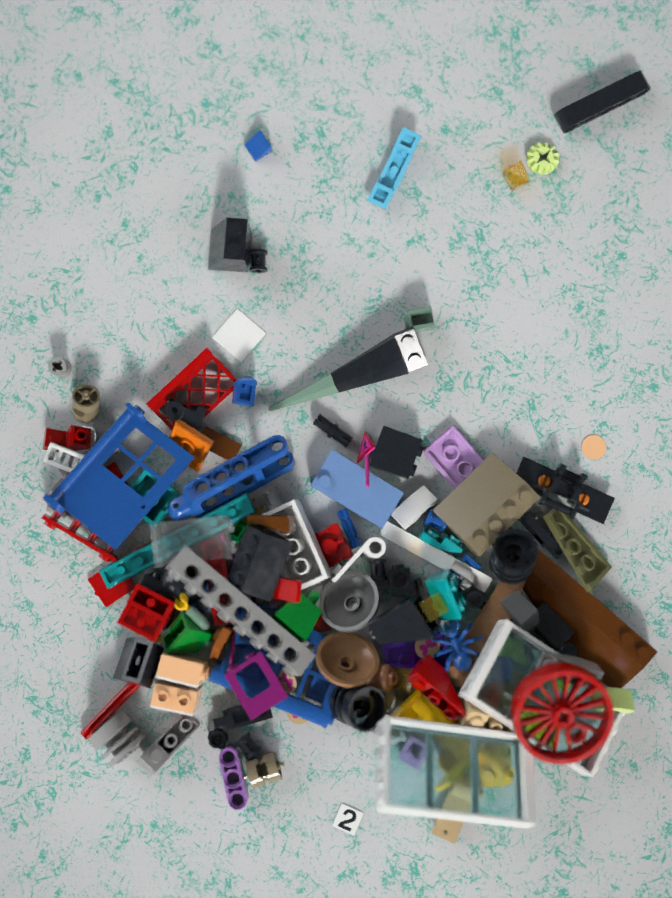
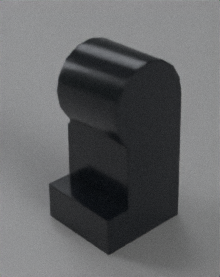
[165,401,207,429]

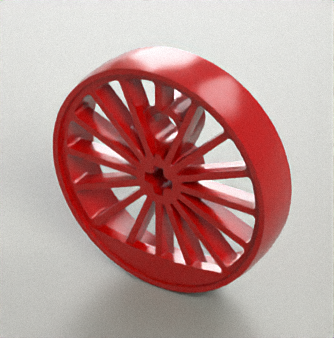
[510,662,614,765]

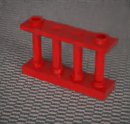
[41,510,138,562]

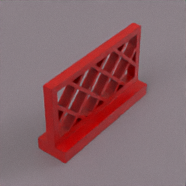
[146,348,237,430]

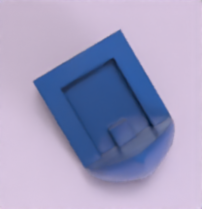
[232,376,257,407]

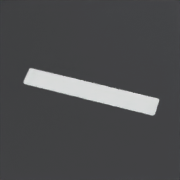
[379,521,492,592]

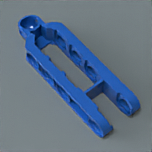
[168,435,295,521]

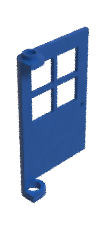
[42,403,195,550]
[209,630,347,729]

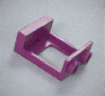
[224,651,288,721]

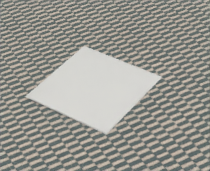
[212,309,266,362]

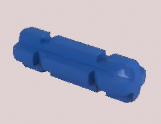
[337,509,361,549]

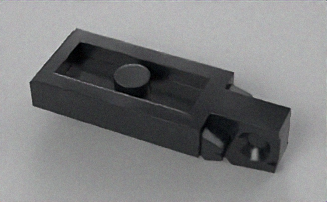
[518,511,564,559]
[213,704,273,730]

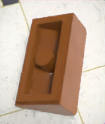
[201,426,242,460]

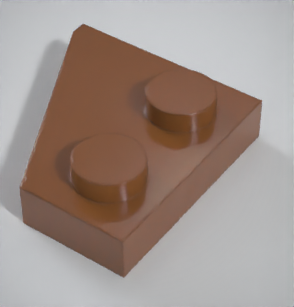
[209,624,234,663]

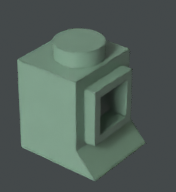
[404,306,435,333]

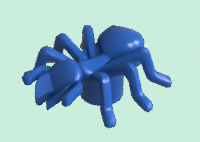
[432,619,483,673]

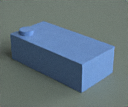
[310,450,404,529]

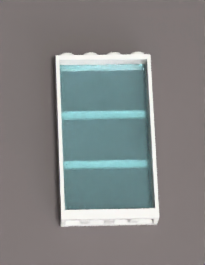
[459,619,625,778]
[375,716,536,828]

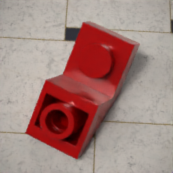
[42,425,92,452]

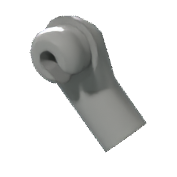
[450,560,474,591]

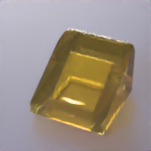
[392,668,412,694]

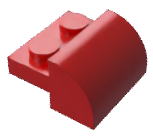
[117,583,175,643]

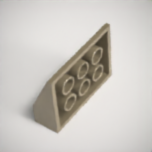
[432,453,540,556]

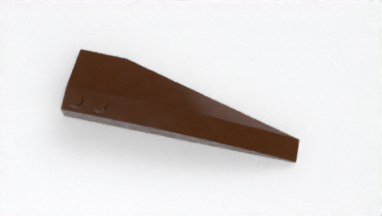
[492,527,658,689]

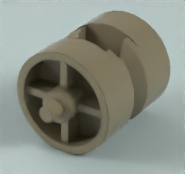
[72,384,100,423]
[243,752,285,789]

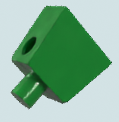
[270,589,321,642]

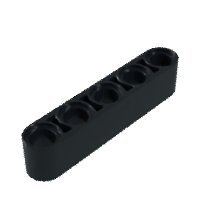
[554,70,651,134]

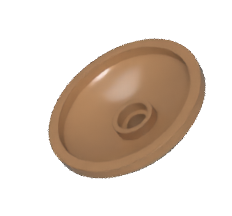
[316,631,379,688]

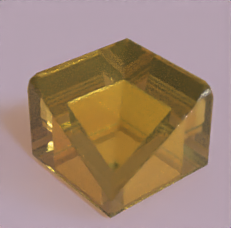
[502,161,530,191]

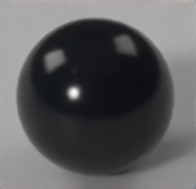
[160,567,207,605]

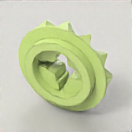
[526,142,559,174]

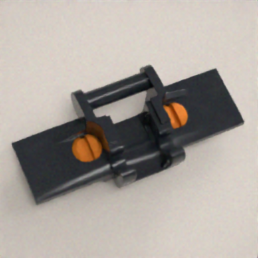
[516,456,615,524]

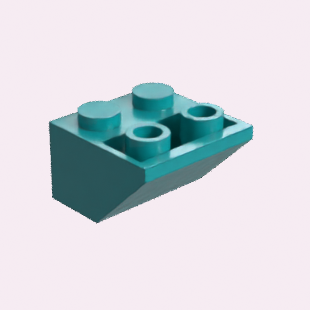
[425,568,467,621]

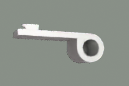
[331,537,386,583]

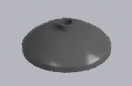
[319,570,380,632]

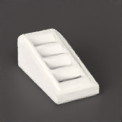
[43,442,85,472]

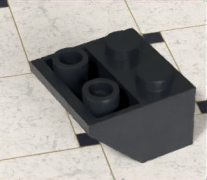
[113,637,164,689]

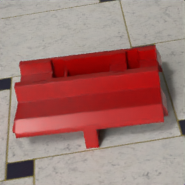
[315,523,353,568]

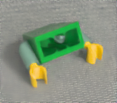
[149,593,215,654]

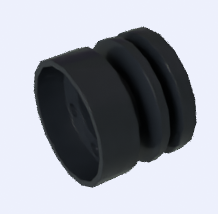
[489,529,539,585]
[330,684,387,732]

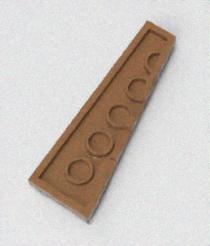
[447,581,526,696]

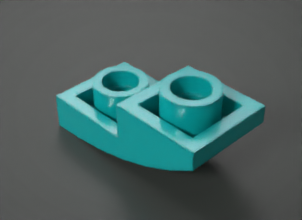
[419,527,463,553]

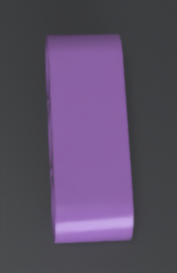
[219,744,249,810]

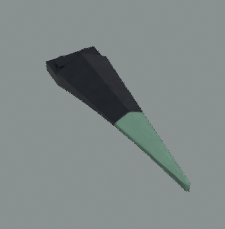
[268,326,428,411]

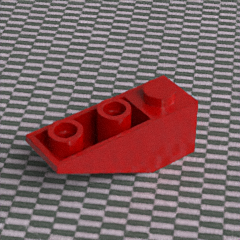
[406,654,466,722]

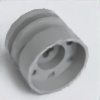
[87,709,146,768]

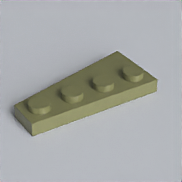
[543,508,612,592]

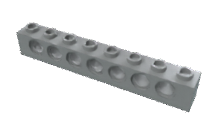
[165,545,316,677]

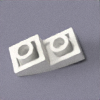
[391,485,438,530]

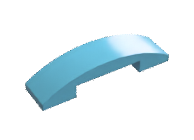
[367,127,422,210]

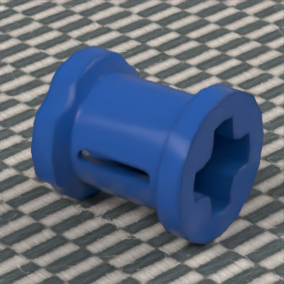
[423,508,446,533]

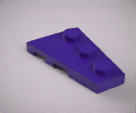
[381,631,449,669]

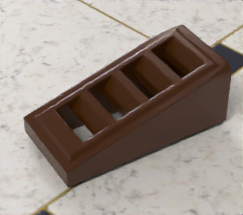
[247,515,294,533]

